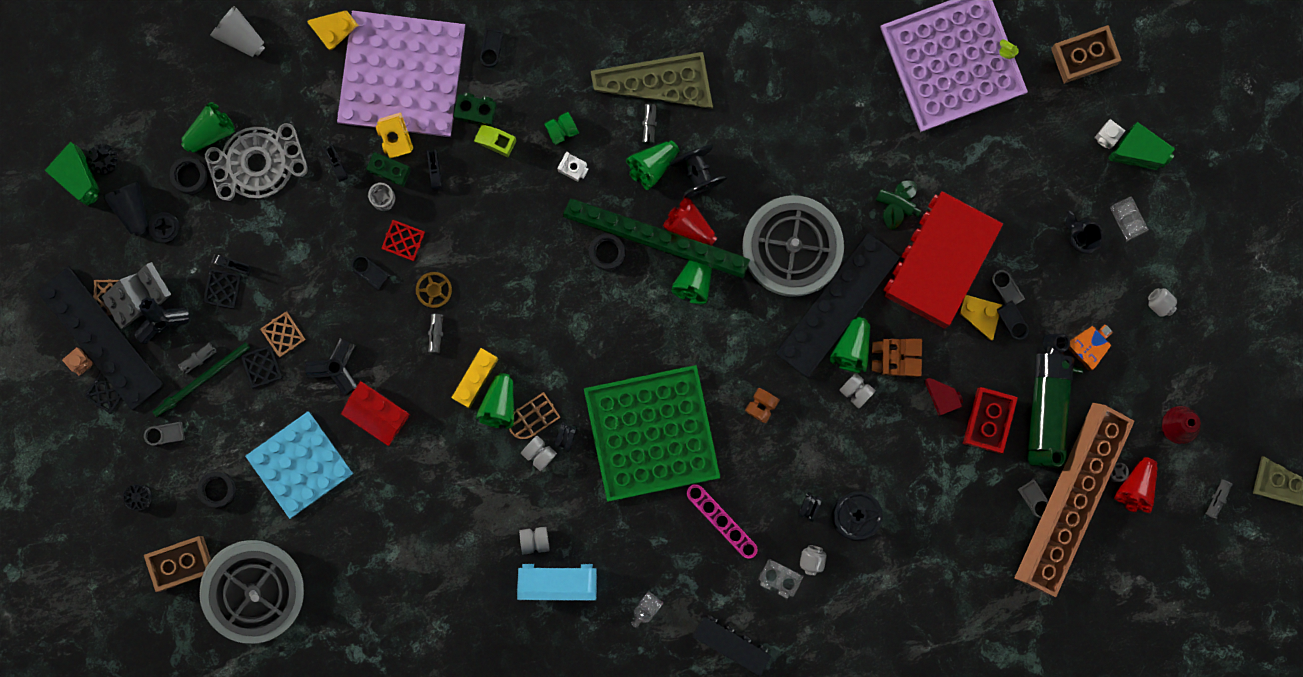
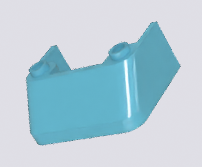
[517,564,597,600]

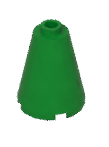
[181,102,235,153]
[671,260,712,305]
[830,317,870,373]
[476,373,514,429]

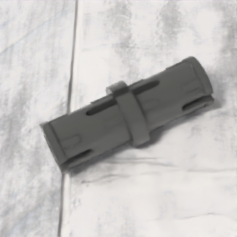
[642,104,657,144]
[428,314,444,354]
[178,342,217,375]
[1205,479,1233,519]

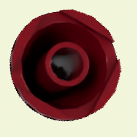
[1162,406,1201,444]

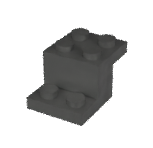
[102,262,171,329]

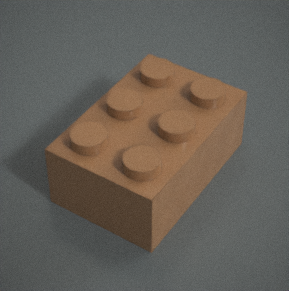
[1051,25,1122,84]
[144,536,211,592]

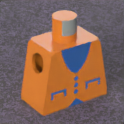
[1068,324,1113,371]

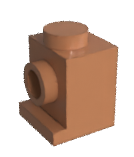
[62,348,94,376]

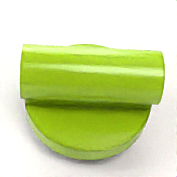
[999,39,1019,59]

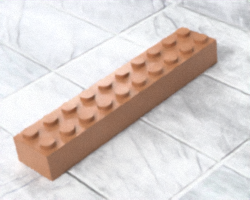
[1015,403,1134,597]

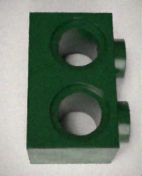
[454,93,497,127]
[366,152,411,187]

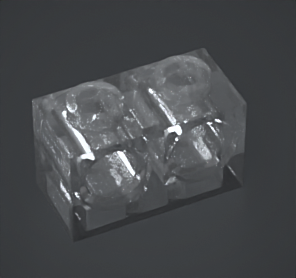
[1110,196,1148,241]
[758,559,804,599]

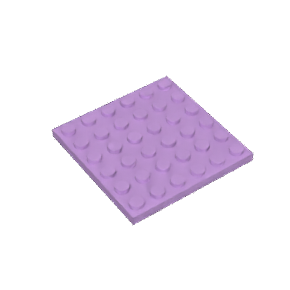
[880,0,1028,132]
[337,11,465,137]

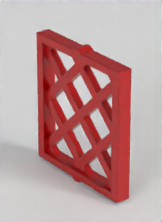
[381,220,425,261]

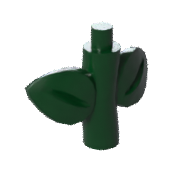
[876,181,922,230]

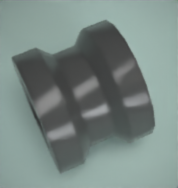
[1109,463,1129,482]

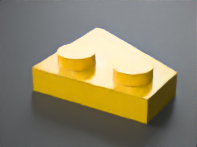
[307,11,359,50]
[959,295,1002,341]

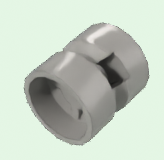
[368,183,396,211]
[839,373,876,409]
[521,436,557,472]
[519,527,550,555]

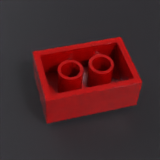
[963,387,1018,454]

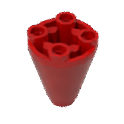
[663,197,717,246]
[1114,457,1158,513]

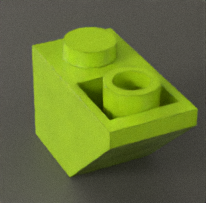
[474,124,516,157]

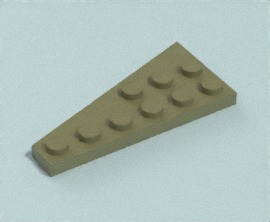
[591,52,713,109]

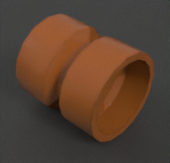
[745,388,780,423]

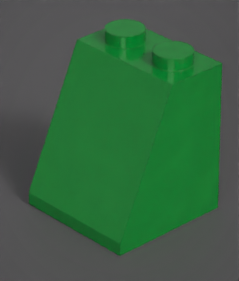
[1108,122,1175,170]
[45,142,100,206]

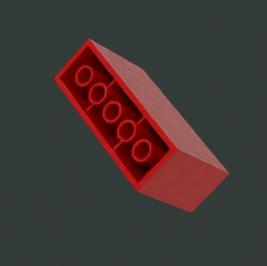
[884,191,1003,329]

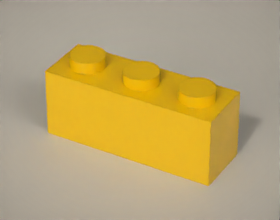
[452,348,499,409]

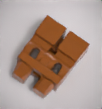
[871,339,922,378]

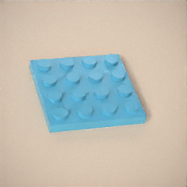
[245,411,353,519]

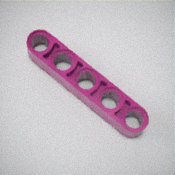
[687,485,758,559]

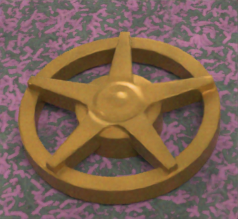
[416,272,452,308]

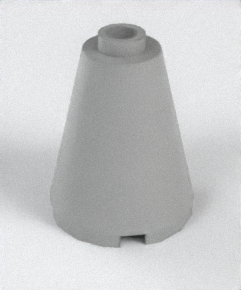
[210,6,265,57]

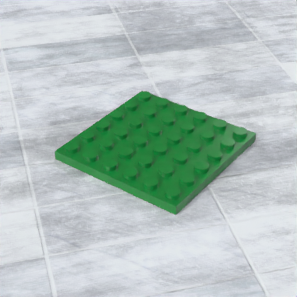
[584,365,720,502]

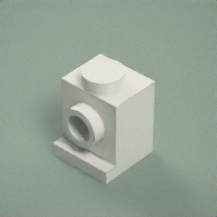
[557,152,588,182]

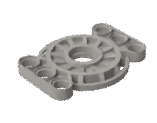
[205,123,308,201]

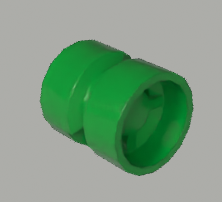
[544,111,579,145]

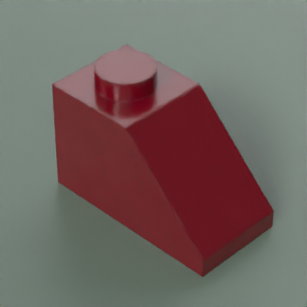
[924,378,963,416]

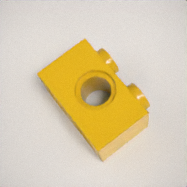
[376,112,413,158]

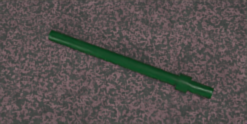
[152,342,250,417]

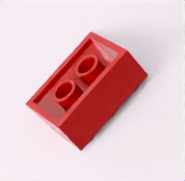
[341,381,410,446]

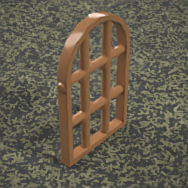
[509,392,561,439]

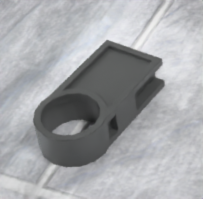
[991,270,1025,305]
[144,422,185,446]
[1018,480,1049,518]

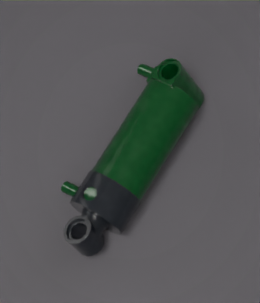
[1027,333,1083,468]

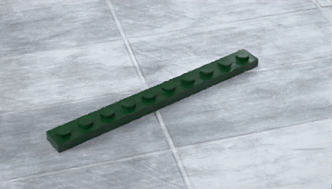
[563,198,750,278]

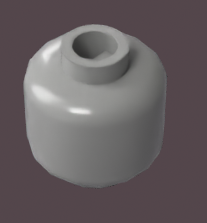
[1148,288,1177,317]
[800,545,827,575]

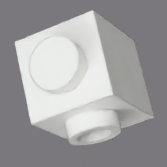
[1095,119,1125,149]

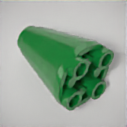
[626,141,680,190]

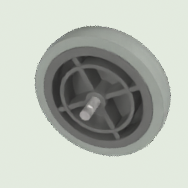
[743,196,844,296]
[200,540,304,644]

